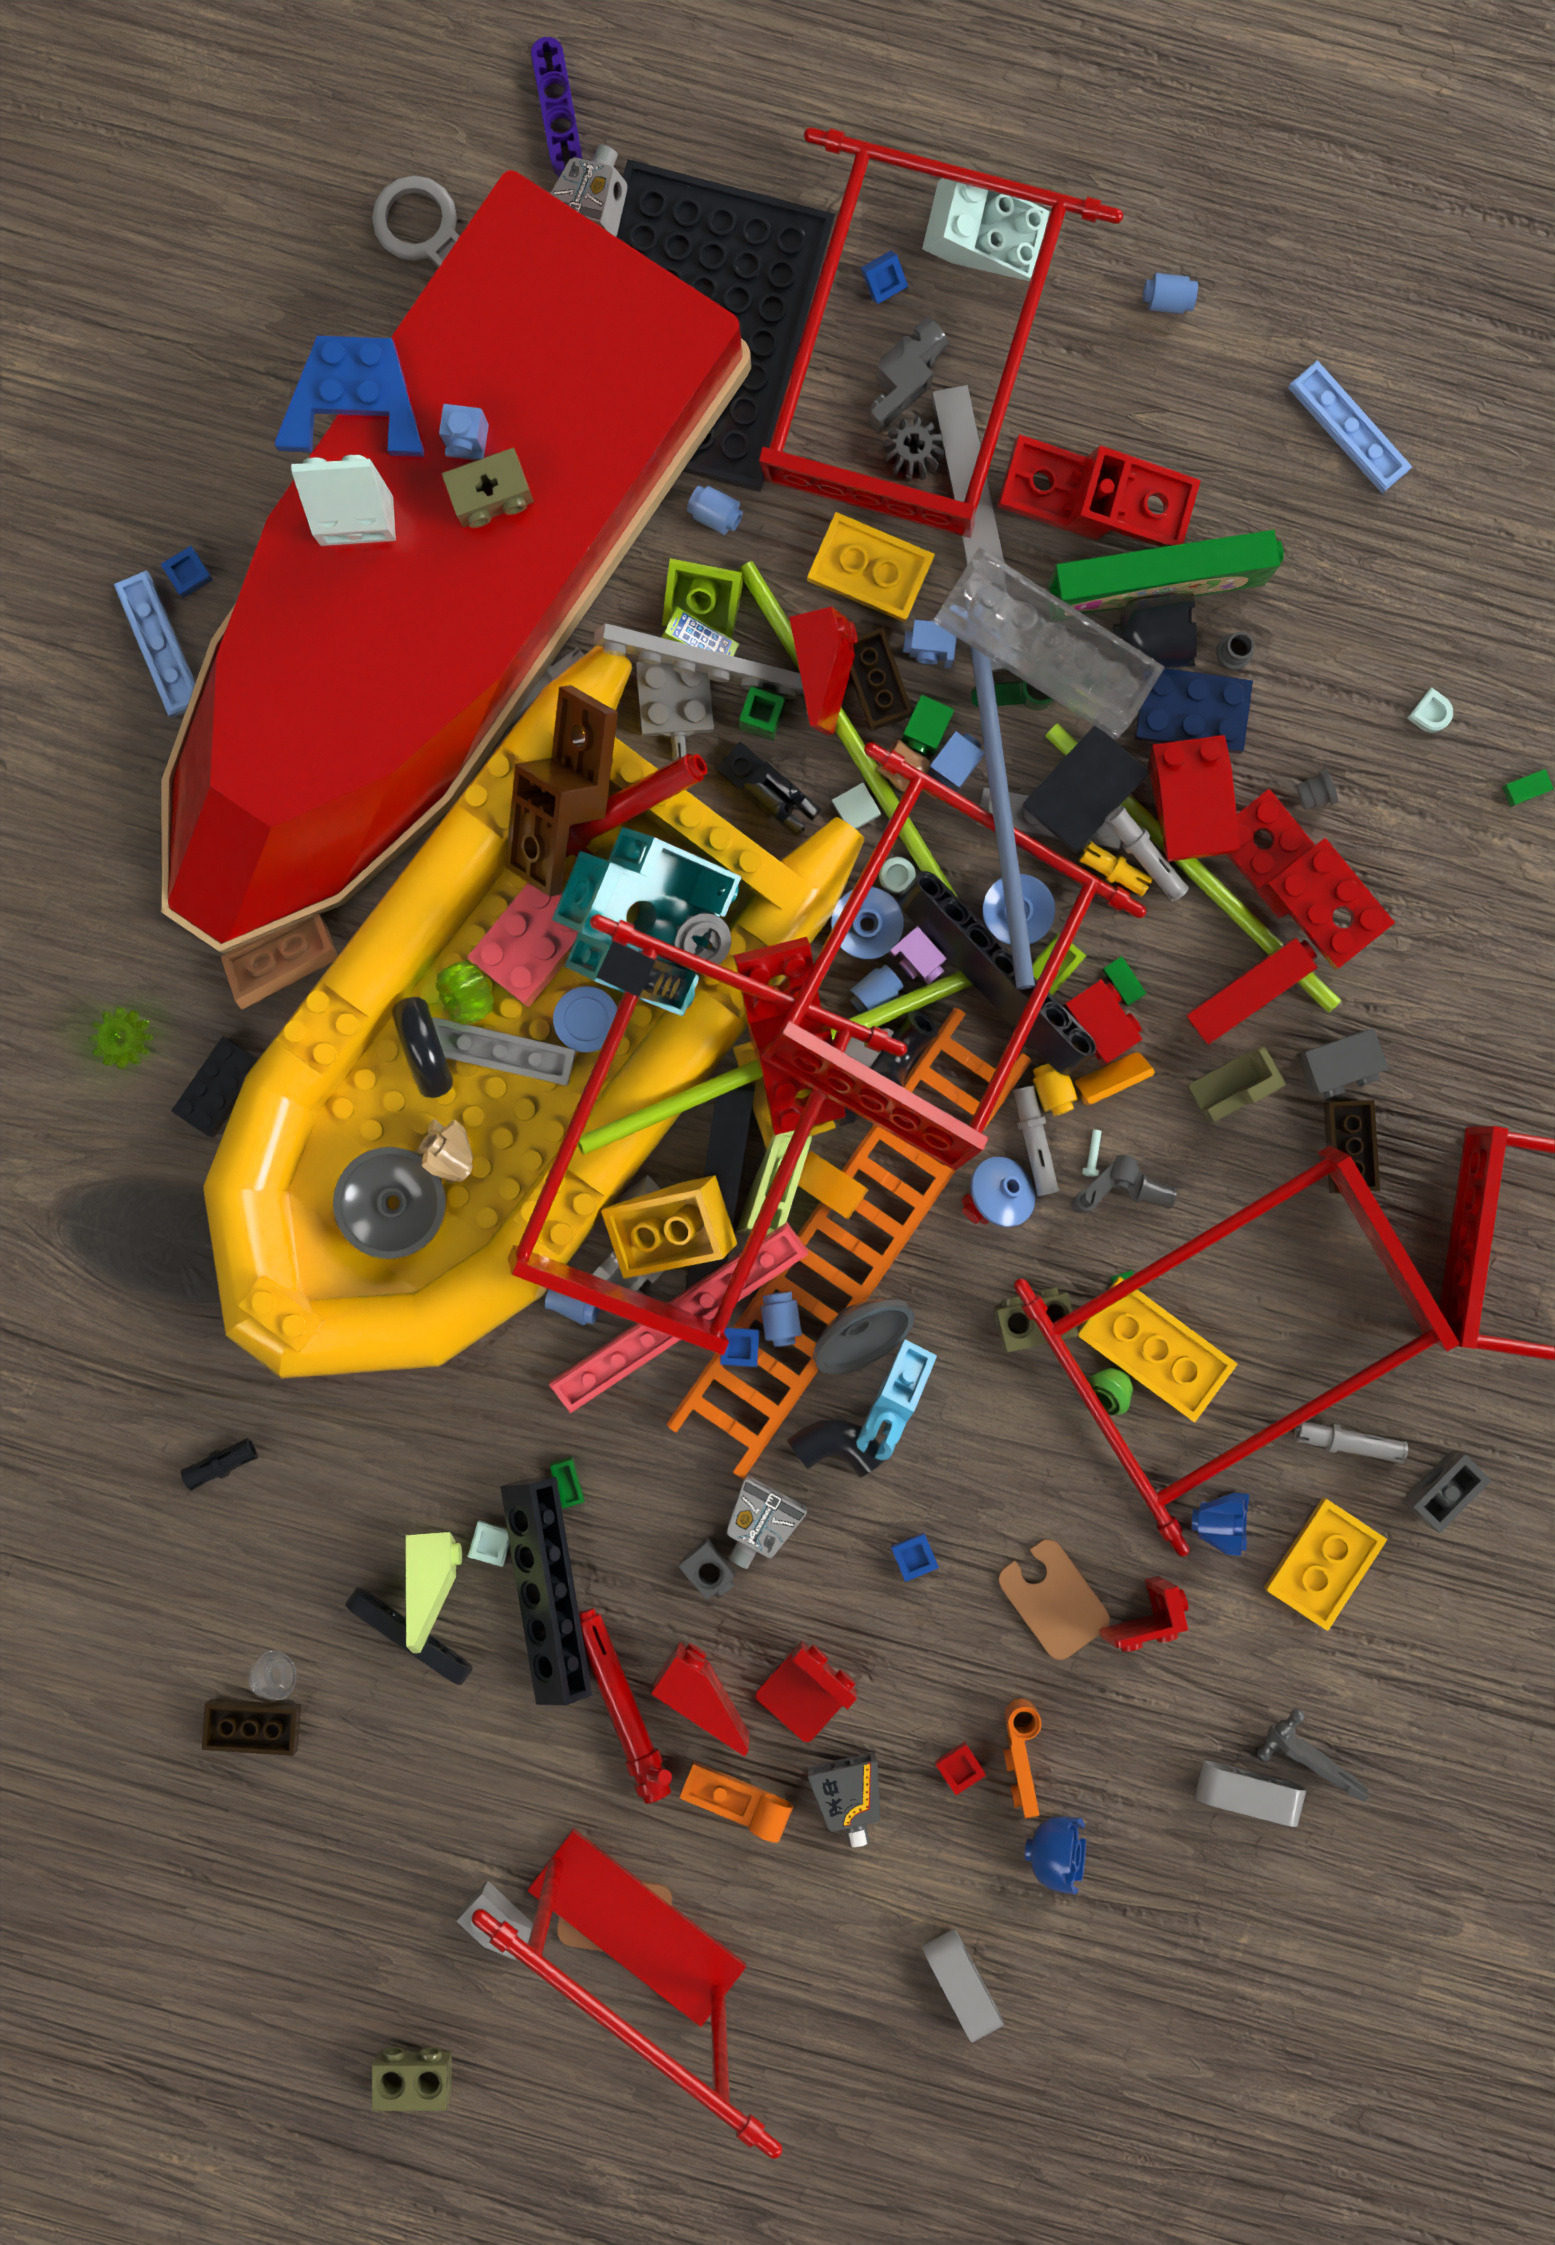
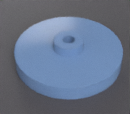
[553,986,618,1053]

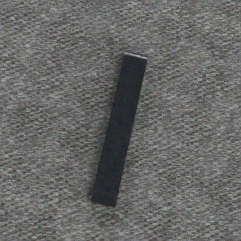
[898,871,1096,1076]
[686,1074,756,1321]

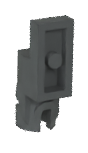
[869,317,949,434]

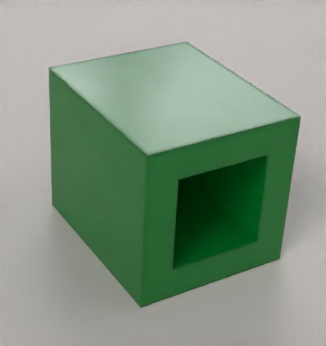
[739,686,785,741]
[902,695,955,756]

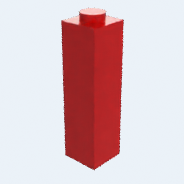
[1184,938,1318,1045]

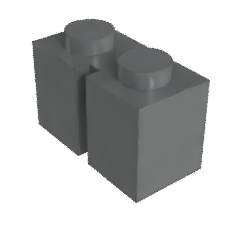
[1297,1028,1388,1099]

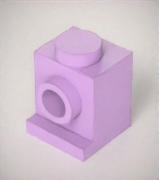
[889,926,946,985]

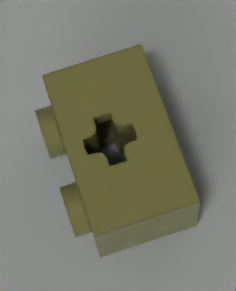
[442,447,534,528]

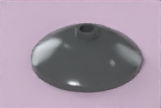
[333,1147,446,1259]
[813,1298,915,1374]

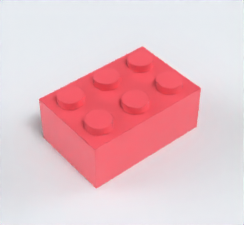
[467,883,578,1008]

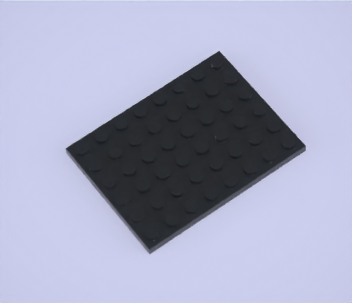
[616,159,835,492]

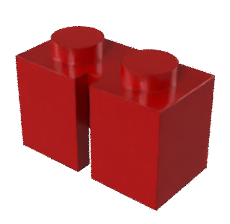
[1063,979,1143,1066]

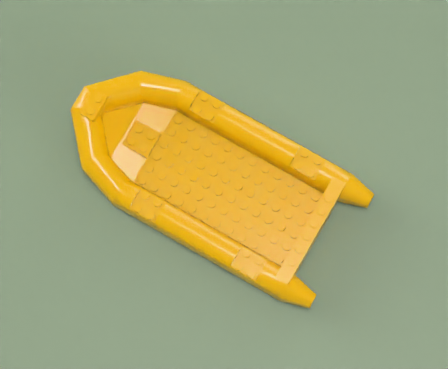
[203,646,864,1379]

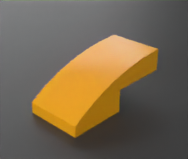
[798,1150,868,1220]

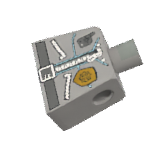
[550,145,627,237]
[726,1474,807,1569]

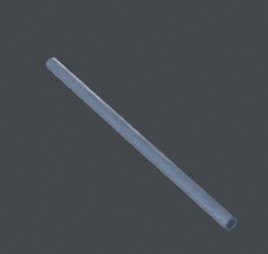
[965,597,1035,990]

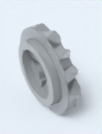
[672,911,731,971]

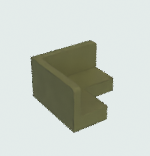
[1188,1046,1286,1123]

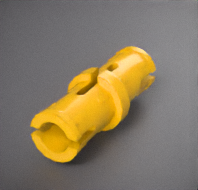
[1079,841,1153,897]

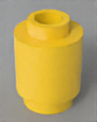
[1032,1063,1079,1117]

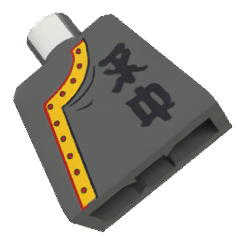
[808,1752,880,1847]

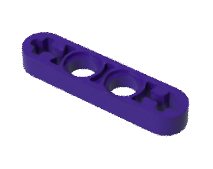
[531,37,583,177]

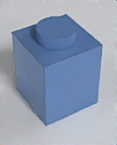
[928,731,985,792]

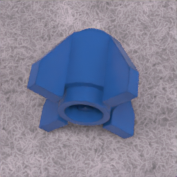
[1192,1493,1249,1556]

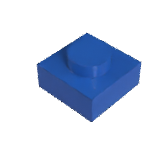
[860,250,908,304]
[160,546,213,598]
[720,1327,759,1367]
[891,1532,939,1582]

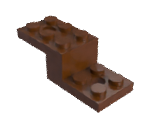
[505,685,618,897]

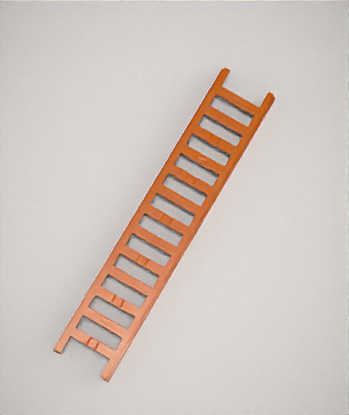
[666,1007,1032,1479]

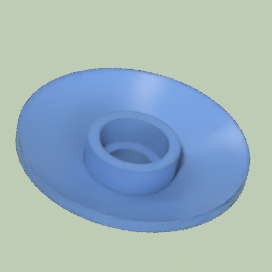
[982,874,1055,945]
[831,887,904,959]
[970,1157,1035,1227]

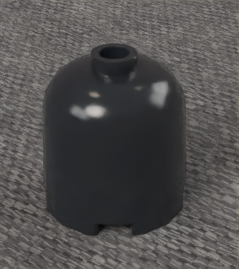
[1113,592,1197,668]

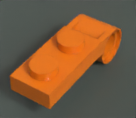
[1003,1699,1041,1819]
[679,1761,793,1843]

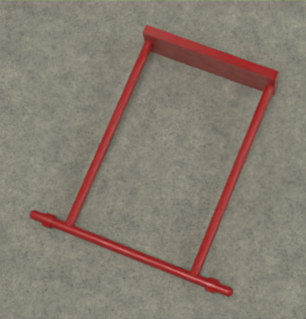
[759,127,1124,538]
[761,742,1147,1171]
[508,914,907,1355]
[1439,1126,1555,1361]
[1014,1145,1460,1557]
[471,1828,783,2159]

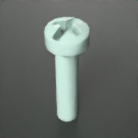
[1082,1130,1102,1178]

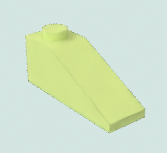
[736,1131,812,1237]
[406,1532,462,1653]

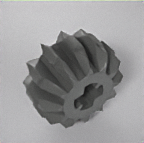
[882,416,944,482]

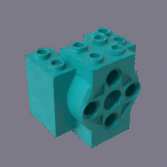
[552,827,742,1016]

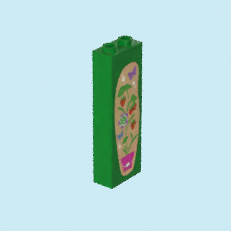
[1047,530,1284,619]

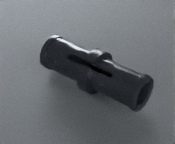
[181,1438,258,1491]

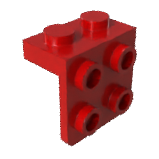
[1099,1576,1189,1652]
[756,1640,857,1742]

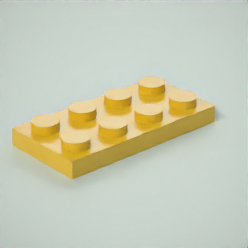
[1078,1276,1238,1423]

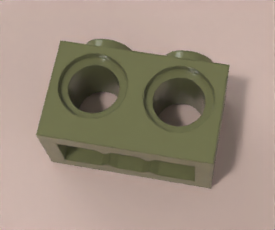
[993,1287,1079,1353]
[372,2047,452,2111]

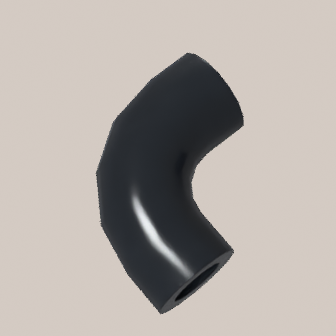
[392,997,453,1098]
[871,1010,938,1087]
[787,1419,885,1478]

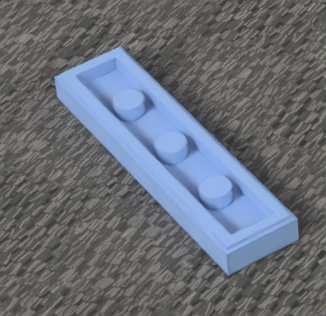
[1288,360,1412,494]
[113,570,196,718]

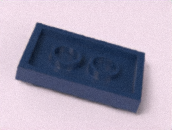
[1135,668,1253,754]

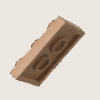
[220,910,338,1010]

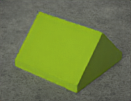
[662,558,743,639]

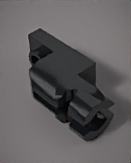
[716,741,821,837]

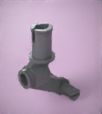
[1071,1155,1177,1213]

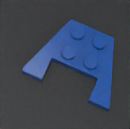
[275,336,424,457]

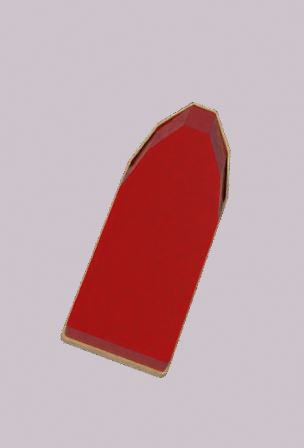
[161,170,751,954]

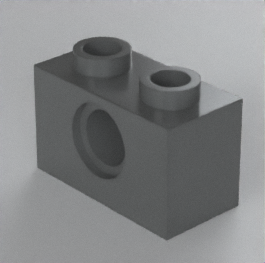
[1402,1450,1492,1533]

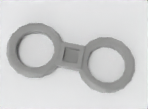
[372,175,460,268]

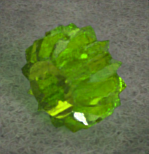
[436,960,494,1025]
[88,1007,154,1069]

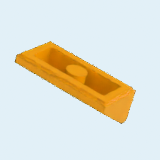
[1074,1052,1155,1106]

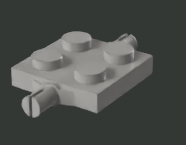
[636,662,714,760]

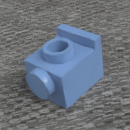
[439,404,489,460]
[903,620,958,669]

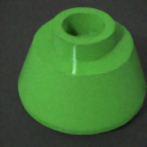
[1087,1368,1133,1416]

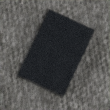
[1022,724,1149,854]

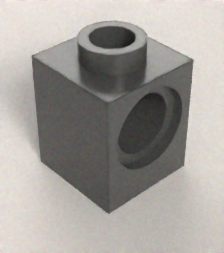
[679,1537,736,1600]

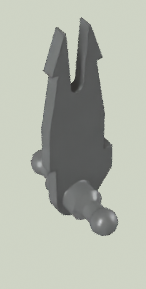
[1256,1709,1369,1802]

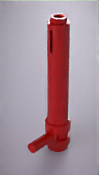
[566,754,707,858]
[579,1608,672,1804]

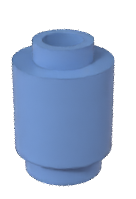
[1143,273,1198,314]
[687,485,743,535]
[849,965,904,1014]
[760,1291,802,1347]

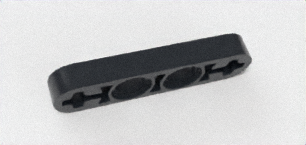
[345,1588,473,1685]

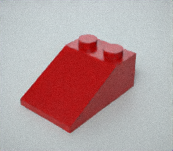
[789,606,858,736]
[1147,735,1240,862]
[651,1642,750,1757]

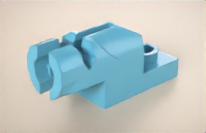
[856,1339,937,1460]

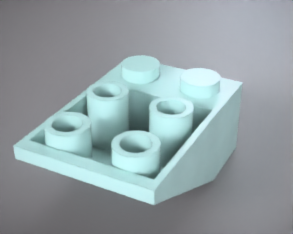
[922,178,1049,281]
[291,455,396,546]

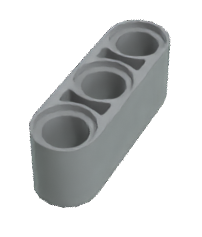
[1194,1760,1307,1827]
[922,1928,1004,2043]

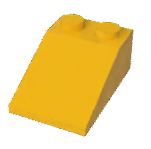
[601,1175,737,1279]

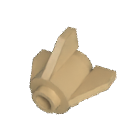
[413,1119,473,1184]

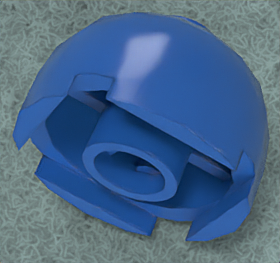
[1025,1816,1086,1894]

